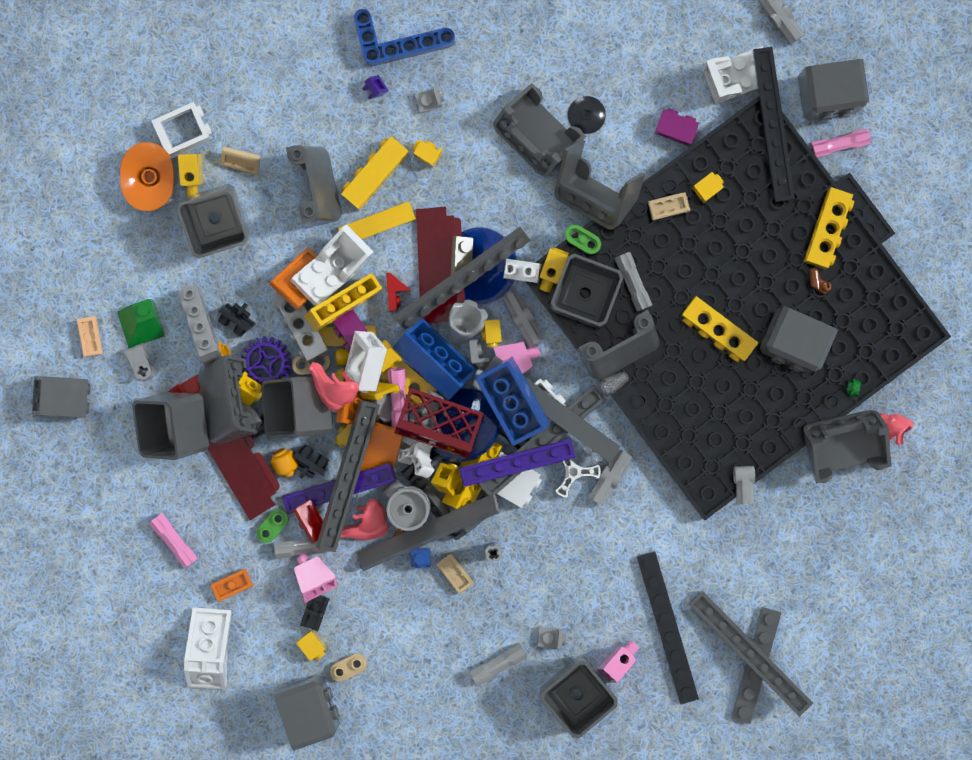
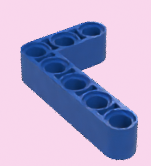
[354,9,455,66]

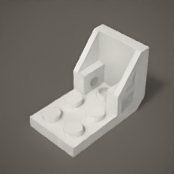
[702,46,763,104]
[290,224,373,306]
[184,608,232,690]

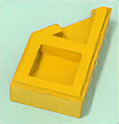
[360,382,400,400]

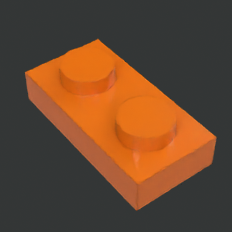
[210,568,254,602]

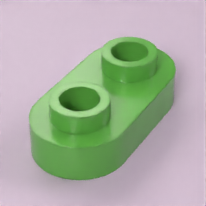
[565,225,601,255]
[257,509,289,543]

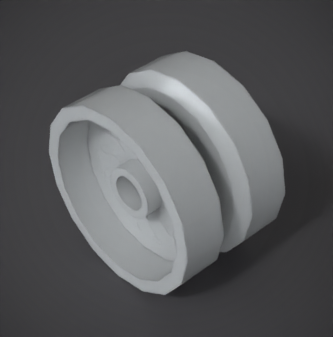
[387,486,430,531]

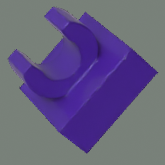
[362,75,389,99]

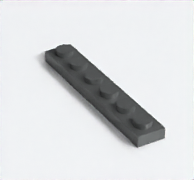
[731,607,781,724]

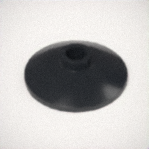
[568,96,606,134]

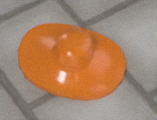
[120,142,174,211]

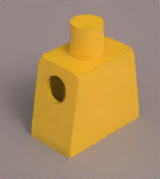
[178,153,203,196]
[539,246,569,293]

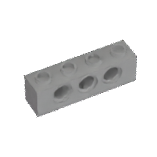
[178,284,222,365]
[272,292,330,364]

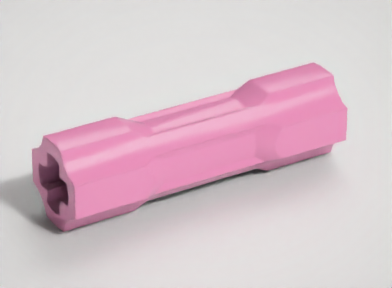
[810,128,871,158]
[387,367,409,427]
[149,513,198,569]

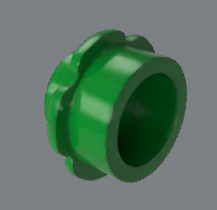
[846,379,861,397]

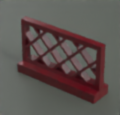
[394,388,484,459]

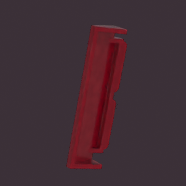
[416,206,465,323]
[208,435,280,520]

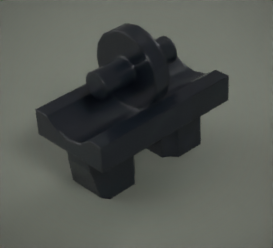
[218,303,256,337]
[293,445,329,479]
[300,595,330,632]

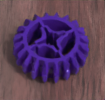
[241,336,292,385]

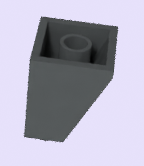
[32,376,91,418]

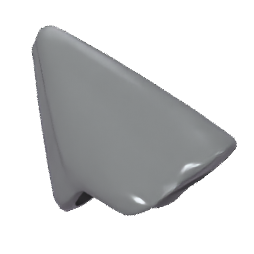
[448,300,488,345]

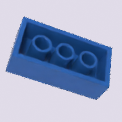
[393,318,477,401]
[475,356,550,446]

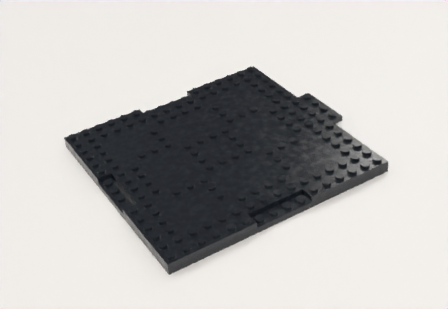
[525,96,951,521]

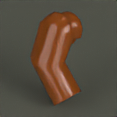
[809,268,831,293]

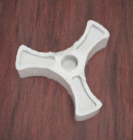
[398,426,436,478]
[555,460,600,497]

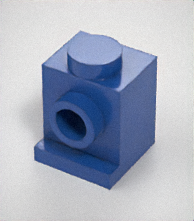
[411,548,431,568]

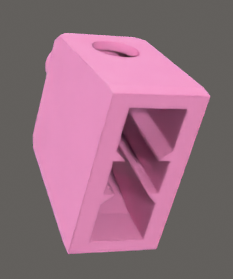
[493,342,541,374]
[294,554,338,603]
[597,641,639,683]

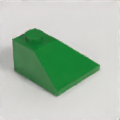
[117,299,165,348]

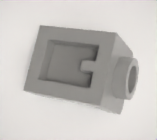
[415,86,444,114]
[469,340,491,367]
[538,627,566,650]

